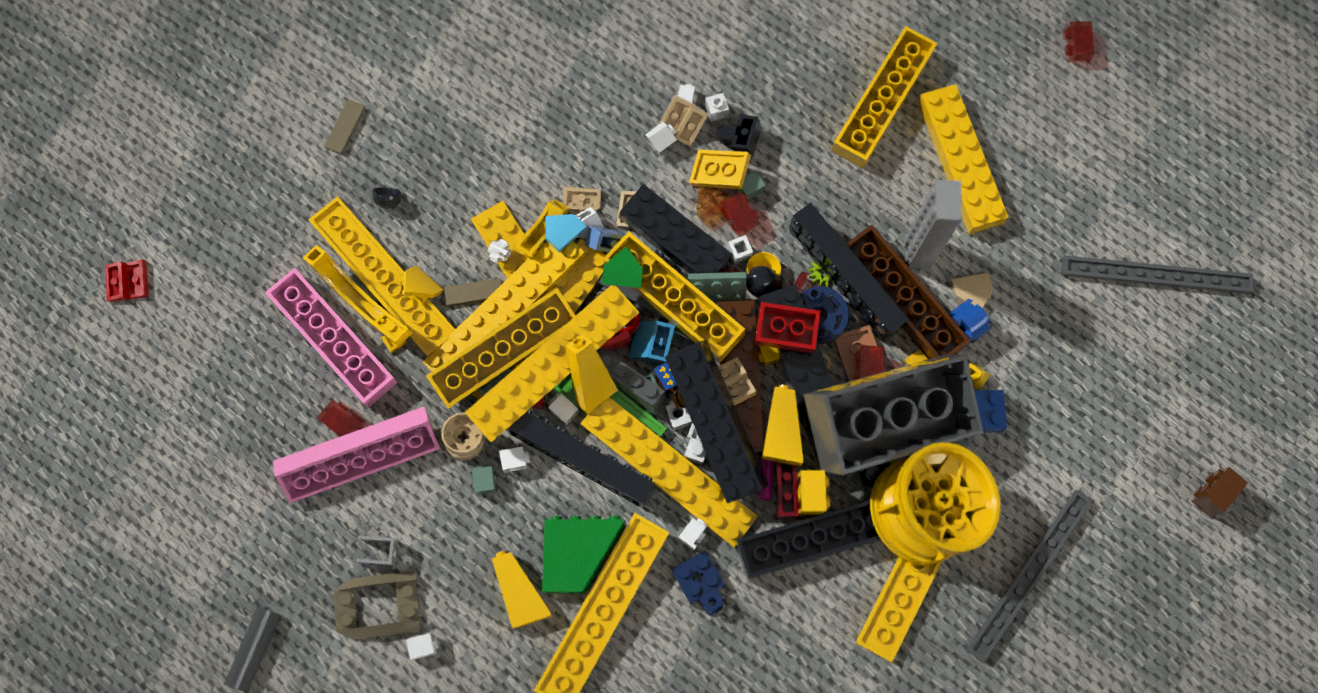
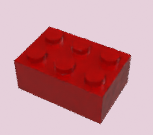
[754,302,820,353]

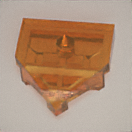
[696,187,737,229]

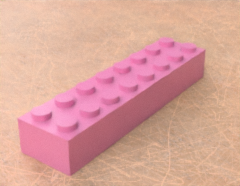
[265,268,397,408]
[273,407,440,503]

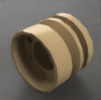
[441,413,485,461]

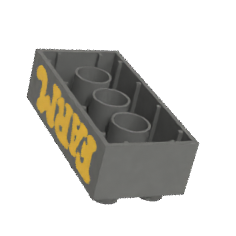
[804,355,984,475]

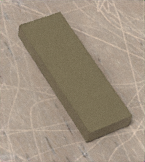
[324,99,366,155]
[444,278,502,307]

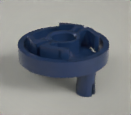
[800,286,849,344]

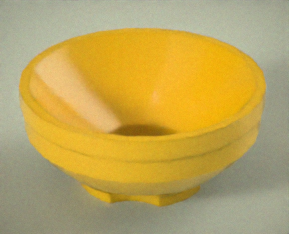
[746,252,781,276]

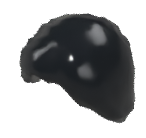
[746,266,783,298]

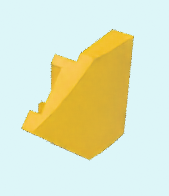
[400,266,443,303]

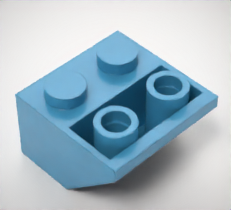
[629,321,675,366]

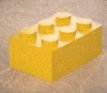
[797,470,830,516]

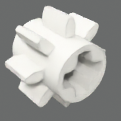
[487,239,511,264]

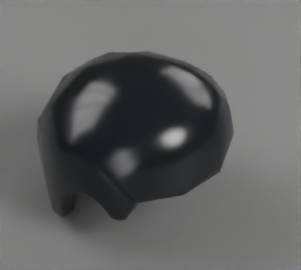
[373,188,401,209]
[859,463,887,489]

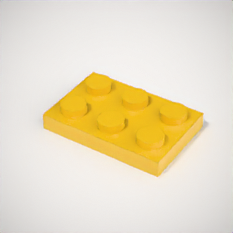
[689,150,751,189]

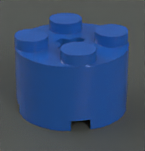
[949,299,992,343]

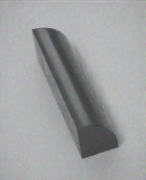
[223,607,281,692]

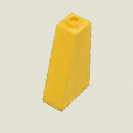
[566,334,618,414]
[762,385,803,466]
[492,551,552,629]

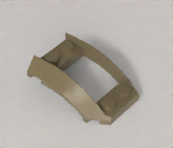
[333,571,420,640]

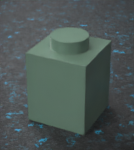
[735,170,766,202]
[472,464,496,495]

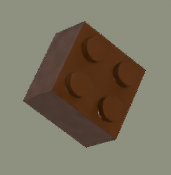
[1192,467,1248,517]

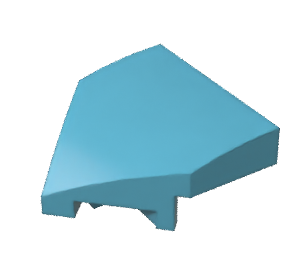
[545,214,587,252]

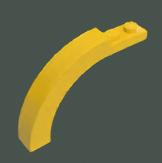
[303,245,412,346]

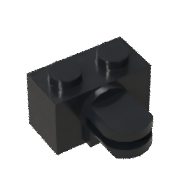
[717,114,762,160]

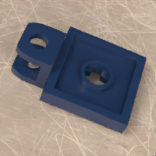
[671,550,725,616]

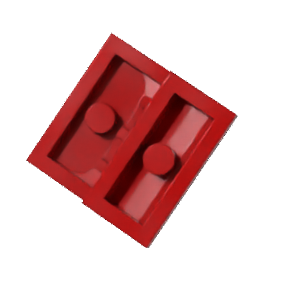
[105,259,149,302]

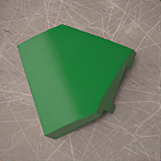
[602,246,643,288]

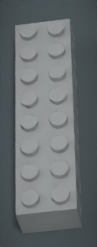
[904,180,961,269]

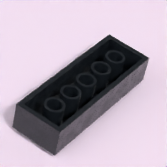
[618,184,732,274]

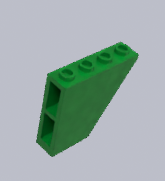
[542,516,626,594]

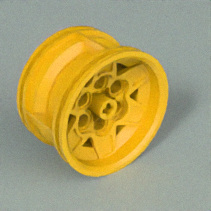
[870,443,1000,565]

